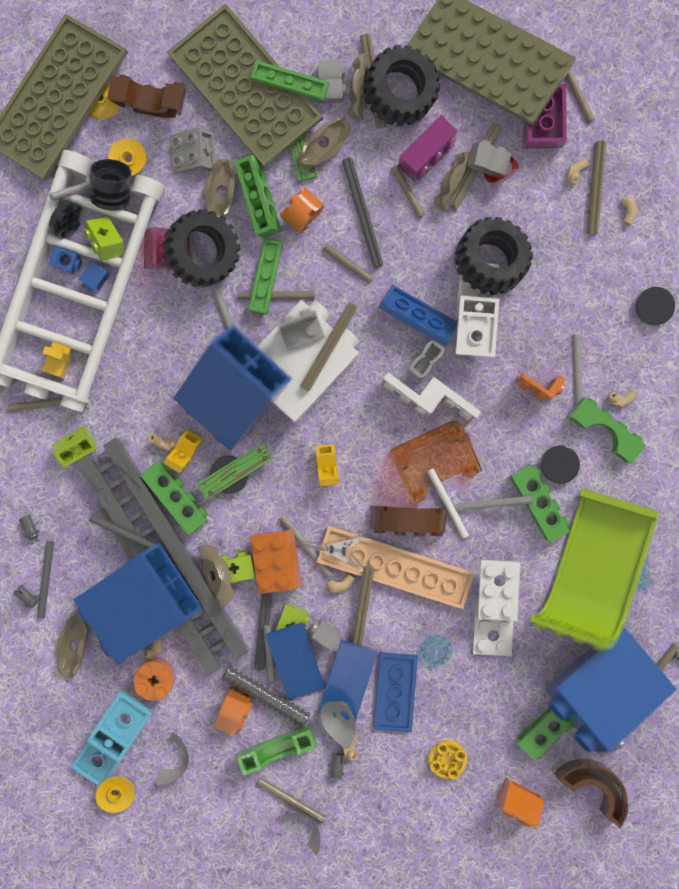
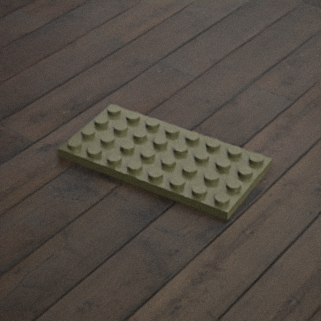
[408,0,576,126]
[167,3,323,168]
[0,14,129,181]

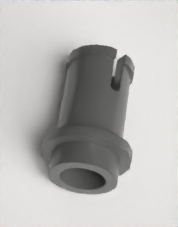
[19,515,40,540]
[13,585,39,609]
[329,753,345,779]

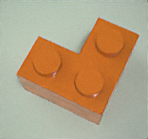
[213,687,253,736]

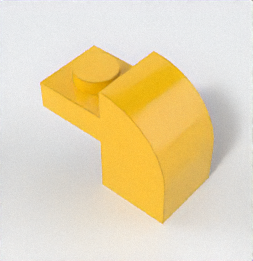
[42,342,72,379]
[164,429,204,473]
[315,444,339,486]

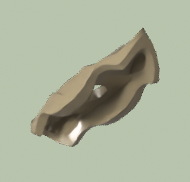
[347,53,370,120]
[297,117,350,166]
[434,151,471,212]
[205,159,235,218]
[197,545,235,608]
[57,613,87,678]

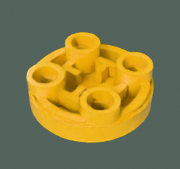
[428,739,467,780]

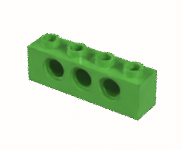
[235,155,282,238]
[140,461,208,535]
[509,464,570,543]
[515,707,574,761]

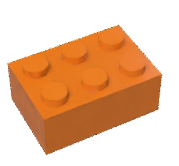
[250,529,302,594]

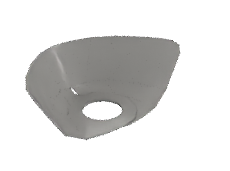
[320,701,356,749]
[156,732,189,786]
[276,813,320,856]

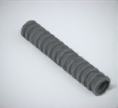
[222,665,310,728]

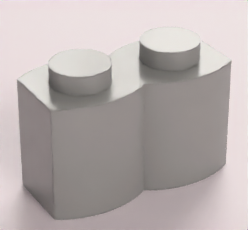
[318,60,346,103]
[467,140,511,178]
[409,340,445,380]
[309,619,340,652]

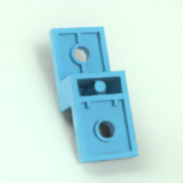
[71,690,154,786]

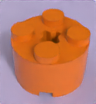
[279,187,324,234]
[134,658,176,701]

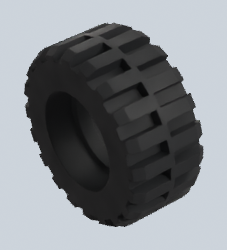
[363,45,440,126]
[162,209,240,287]
[455,217,533,295]

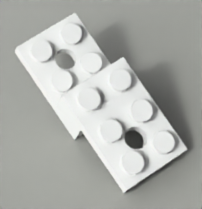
[455,263,500,358]
[382,373,481,420]
[473,560,520,656]

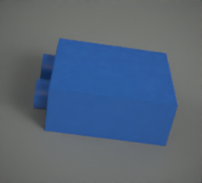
[173,325,292,451]
[73,543,202,665]
[545,627,677,753]

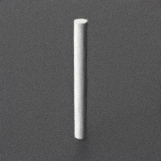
[427,468,469,539]

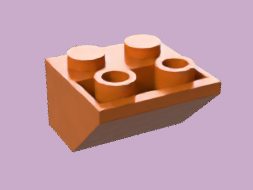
[496,778,544,828]

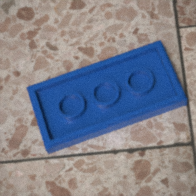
[378,285,458,347]
[265,622,325,699]
[318,640,378,722]
[373,652,418,732]

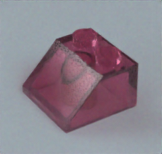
[144,227,189,270]

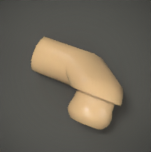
[567,158,589,184]
[327,573,355,594]
[342,733,359,761]

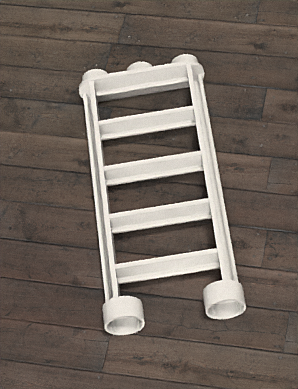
[0,150,165,412]

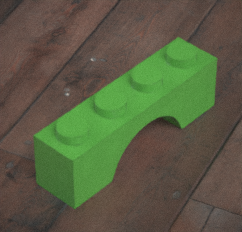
[567,398,646,464]
[237,724,317,776]

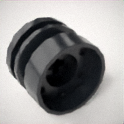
[89,159,132,211]

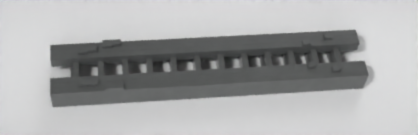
[76,438,249,676]

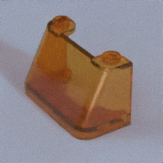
[389,421,482,503]

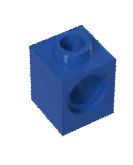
[49,246,82,275]
[79,260,111,292]

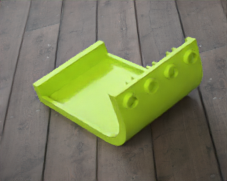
[530,488,660,651]

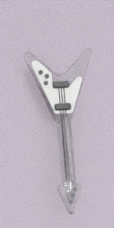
[295,534,366,572]

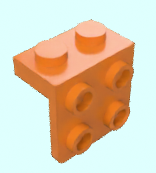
[515,373,566,402]

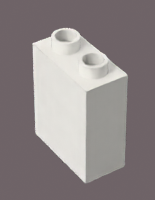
[258,300,360,423]

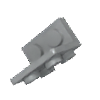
[170,127,216,173]
[277,308,324,351]

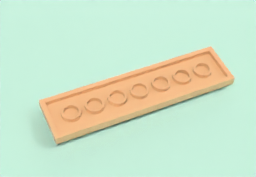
[317,525,475,609]

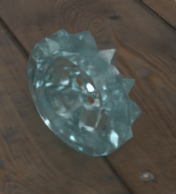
[421,635,452,666]

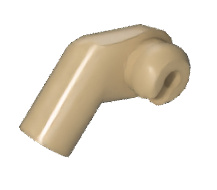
[621,196,638,226]
[608,391,637,408]
[148,434,176,452]
[142,637,162,660]

